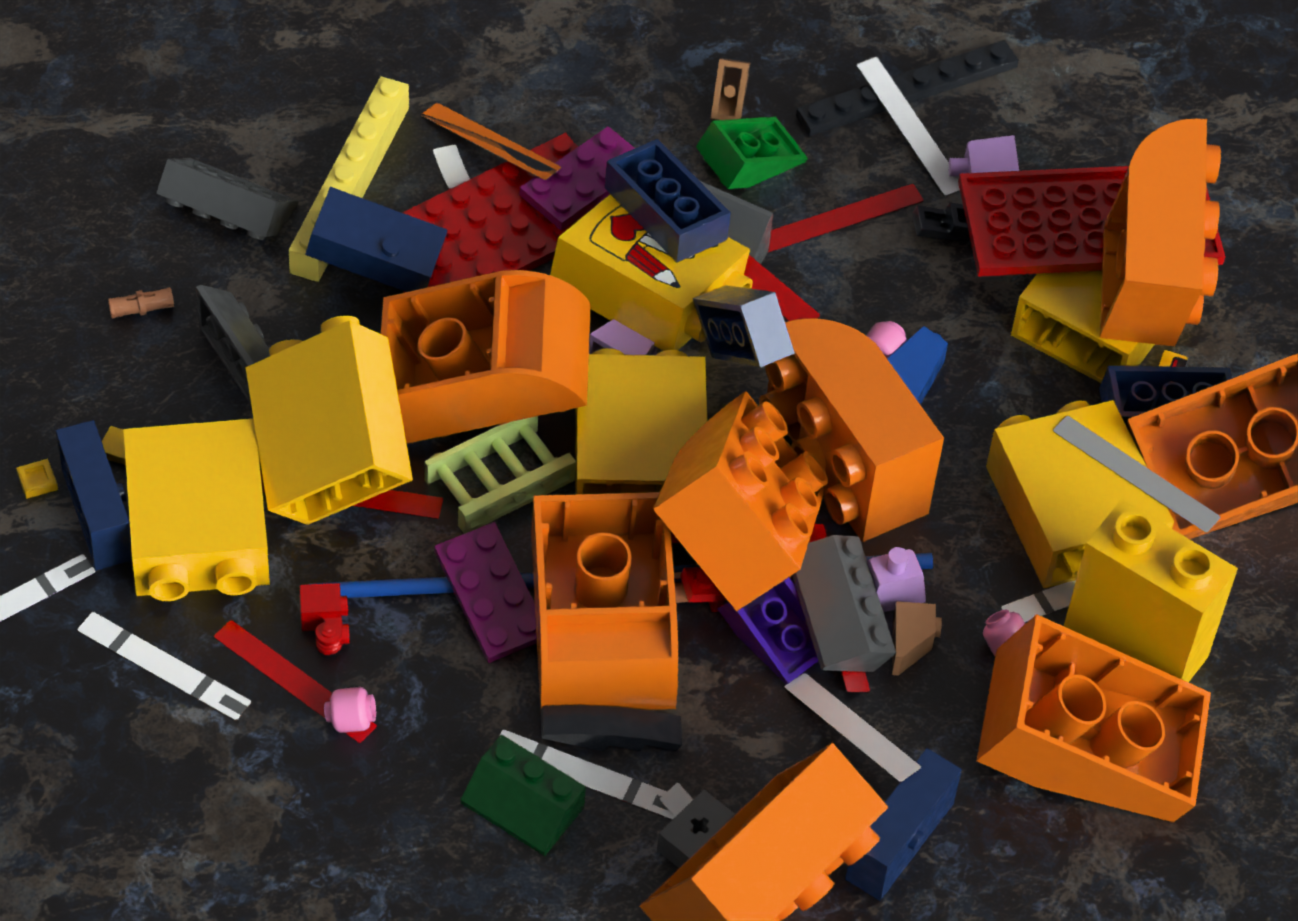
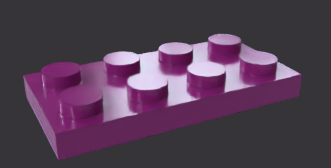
[519,126,635,231]
[434,522,537,663]

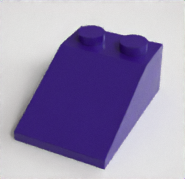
[718,577,818,685]

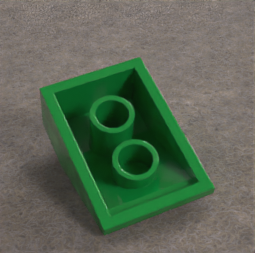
[696,117,808,189]

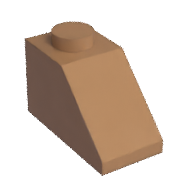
[711,58,750,120]
[892,601,942,675]

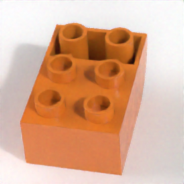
[1100,119,1221,347]
[381,270,590,444]
[759,319,944,543]
[653,391,828,611]
[531,492,678,711]

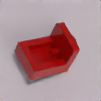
[680,567,726,612]

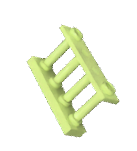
[424,416,576,534]

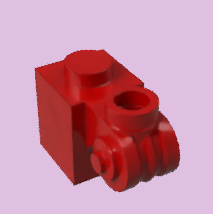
[300,583,350,655]

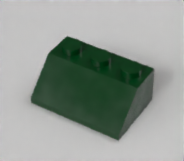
[461,734,586,856]

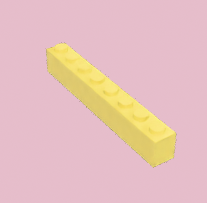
[289,76,409,282]

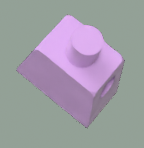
[948,136,1019,176]
[589,319,658,356]
[867,547,926,612]

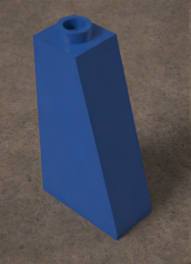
[887,326,948,405]

